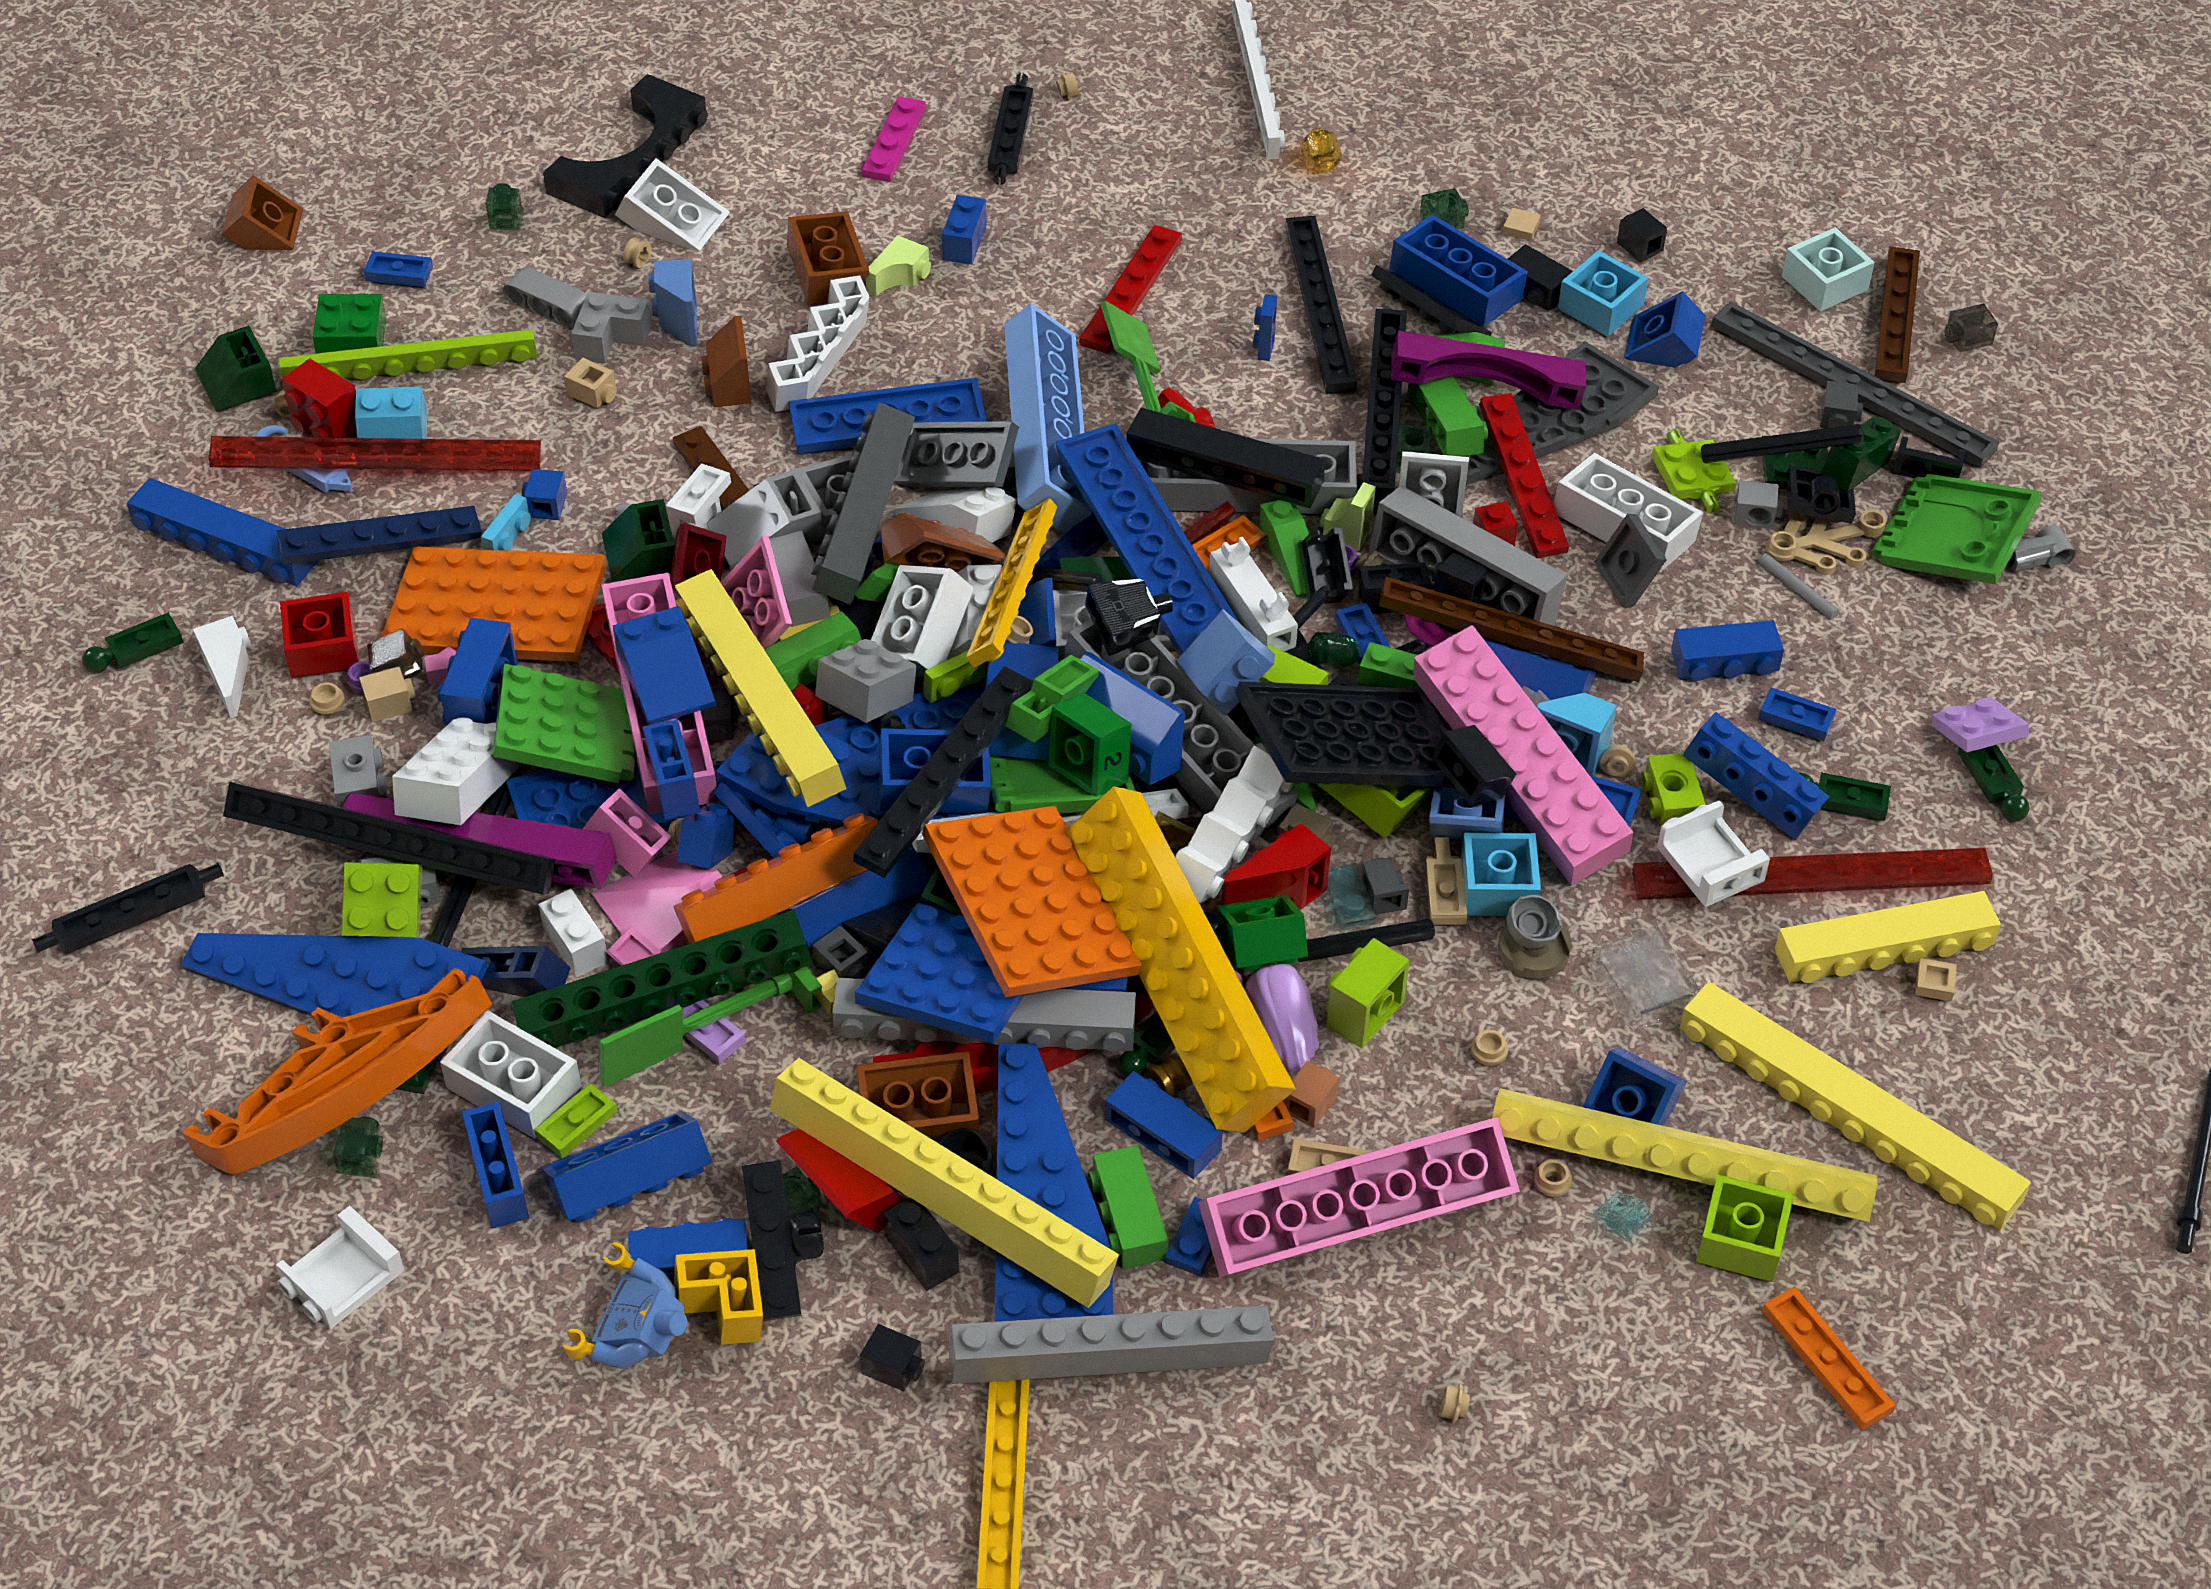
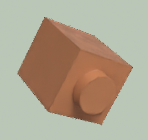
[1283,1060,1339,1128]

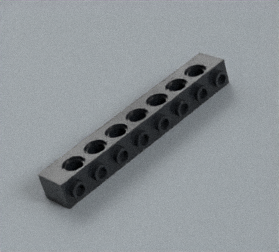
[1362,308,1407,515]

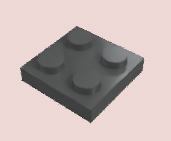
[1594,513,1667,608]

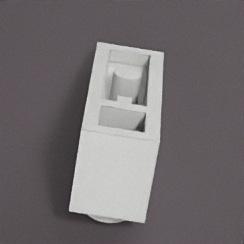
[193,616,251,719]

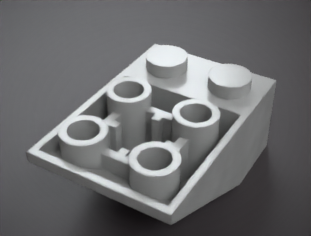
[707,469,823,570]

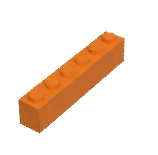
[673,813,878,944]

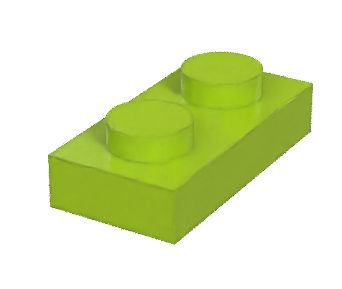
[923,650,987,703]
[534,1083,618,1159]

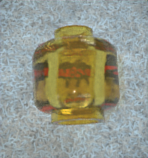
[1300,128,1342,174]

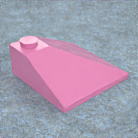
[721,536,792,649]
[591,850,722,952]

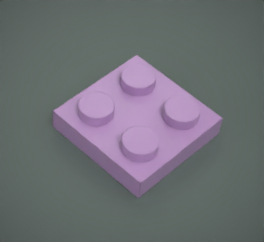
[1932,698,2029,752]

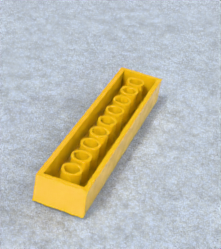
[1066,786,1296,1133]

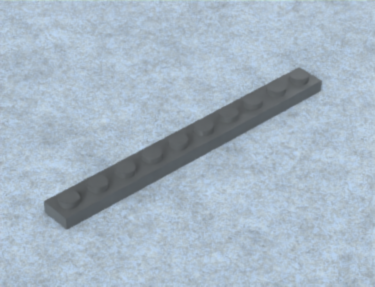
[1711,301,1999,468]

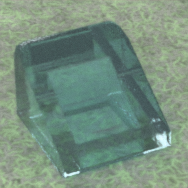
[1593,1192,1652,1243]

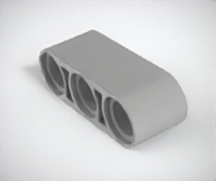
[503,267,586,329]

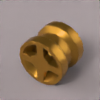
[1146,1054,1192,1097]

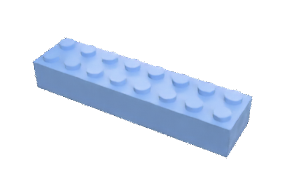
[1004,303,1092,533]

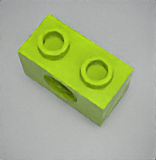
[1641,753,1706,830]

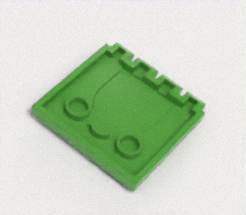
[1871,474,2042,584]
[493,663,635,783]
[989,754,1135,813]

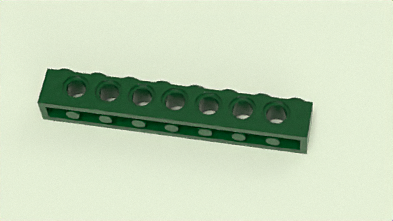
[512,910,813,1048]

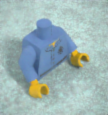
[562,1242,687,1369]

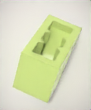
[865,235,931,296]
[1320,482,1376,552]

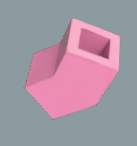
[424,646,457,684]

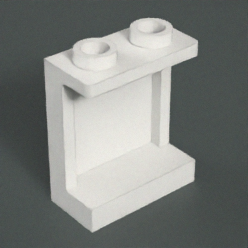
[666,463,731,545]
[1657,801,1770,907]
[276,1206,404,1329]

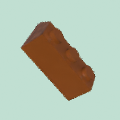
[787,211,869,305]
[881,513,1005,573]
[856,1051,979,1143]

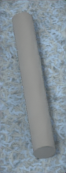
[1758,553,1840,620]

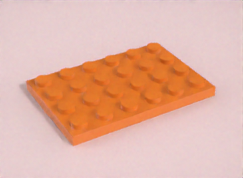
[379,546,608,662]
[922,806,1142,998]

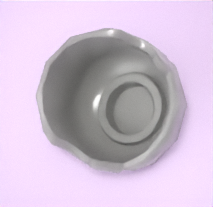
[1506,894,1562,949]

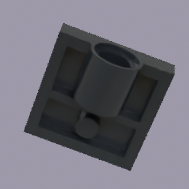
[1786,464,1856,524]

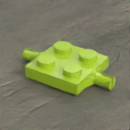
[1651,429,1737,513]

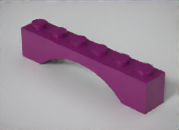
[1391,331,1586,410]

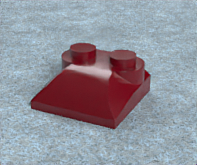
[670,523,727,591]

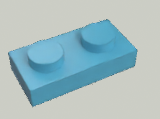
[481,494,531,550]

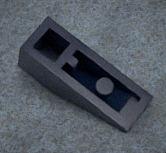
[461,945,571,997]

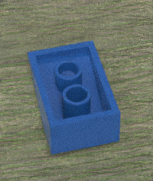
[612,606,716,725]

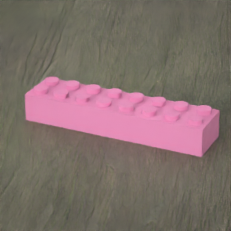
[601,573,719,814]
[1414,625,1633,886]
[1198,1117,1520,1278]

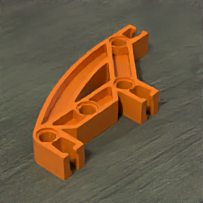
[182,968,492,1174]

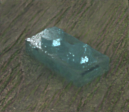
[1327,863,1376,931]

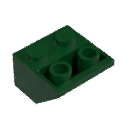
[195,326,277,412]
[602,499,675,583]

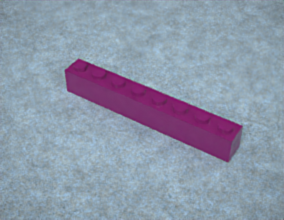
[342,793,617,889]

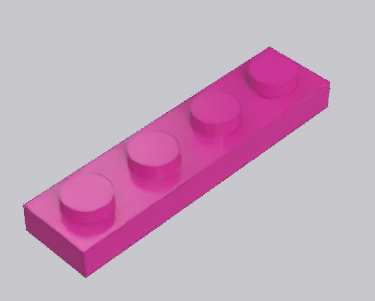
[862,96,926,182]

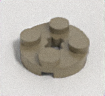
[1498,924,1572,979]

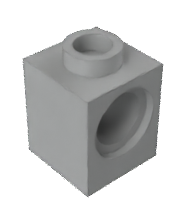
[1733,480,1784,529]

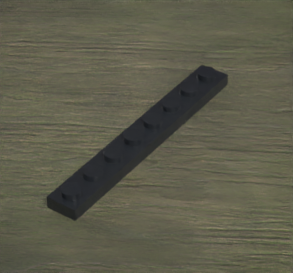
[1285,216,1357,394]
[853,666,1033,878]

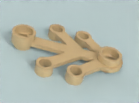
[1765,510,1887,575]

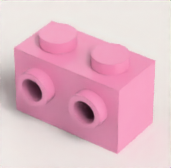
[583,789,672,878]

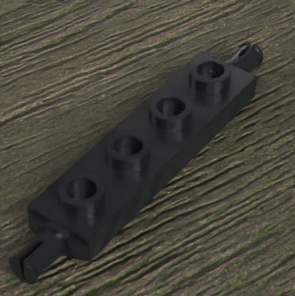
[988,73,1034,185]
[32,862,224,954]

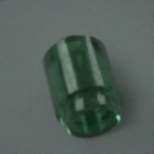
[1307,632,1359,668]

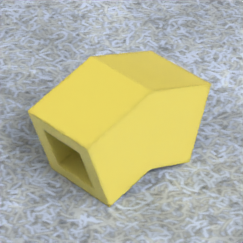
[814,969,839,1016]

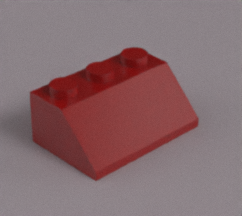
[776,1128,908,1233]

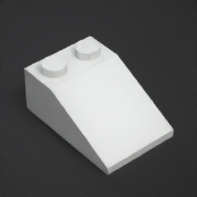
[615,158,730,252]
[1399,451,1469,518]
[894,487,1017,543]

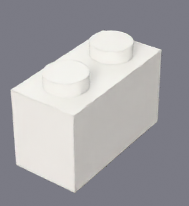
[539,889,609,978]

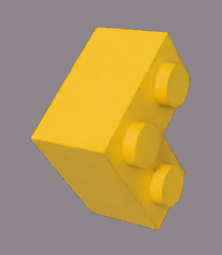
[674,1249,763,1345]

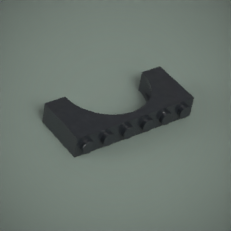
[543,74,708,218]

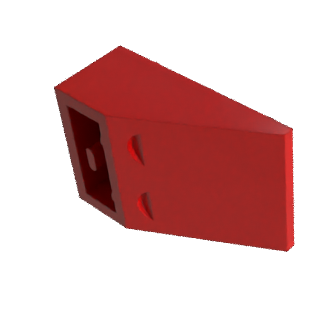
[1221,823,1331,910]

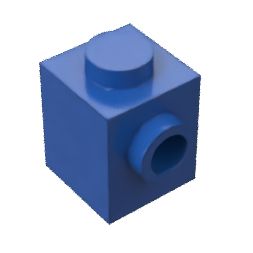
[522,469,567,520]

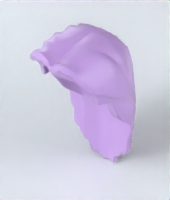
[1245,964,1319,1073]

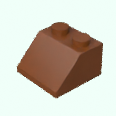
[222,175,303,250]
[701,316,752,407]

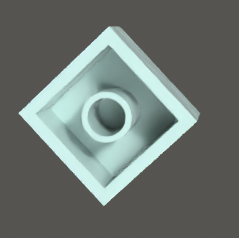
[1782,227,1875,312]

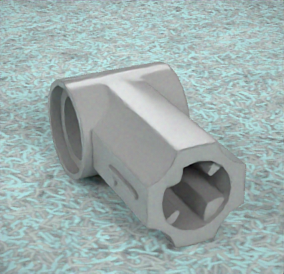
[2007,525,2076,571]

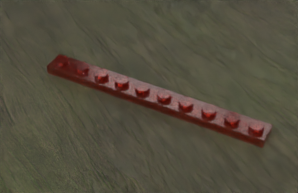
[209,436,541,471]
[1632,848,1993,900]

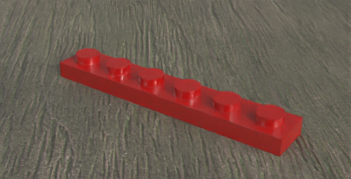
[1079,225,1182,354]
[1479,393,1569,558]

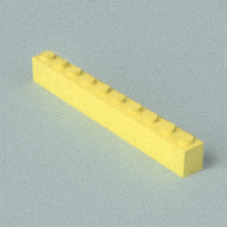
[675,569,847,807]
[1679,981,2031,1231]
[769,1058,1119,1308]
[1492,1088,1878,1222]

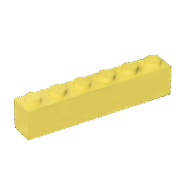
[1775,891,2001,983]

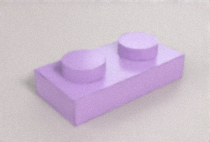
[681,1000,746,1064]

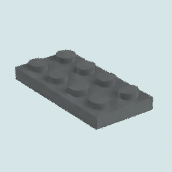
[894,421,1019,487]

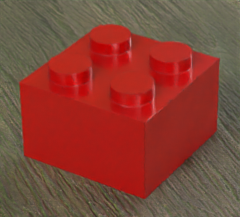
[282,358,357,451]
[280,591,359,678]

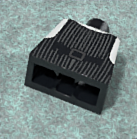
[1085,579,1173,656]

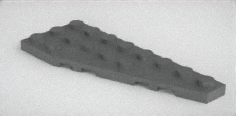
[1439,341,1659,485]

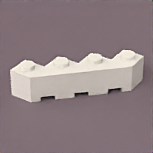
[766,275,870,412]
[1175,743,1294,903]

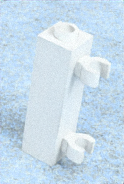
[1209,537,1298,651]

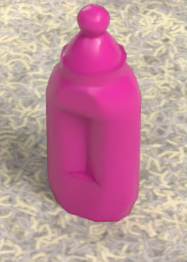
[1400,613,1451,646]

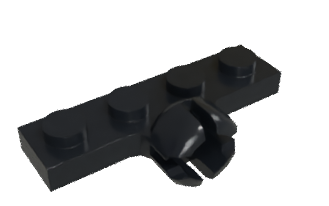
[742,1160,824,1321]

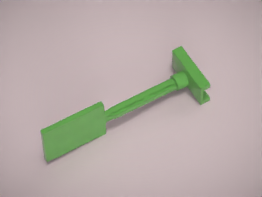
[1101,300,1196,423]
[599,966,822,1087]

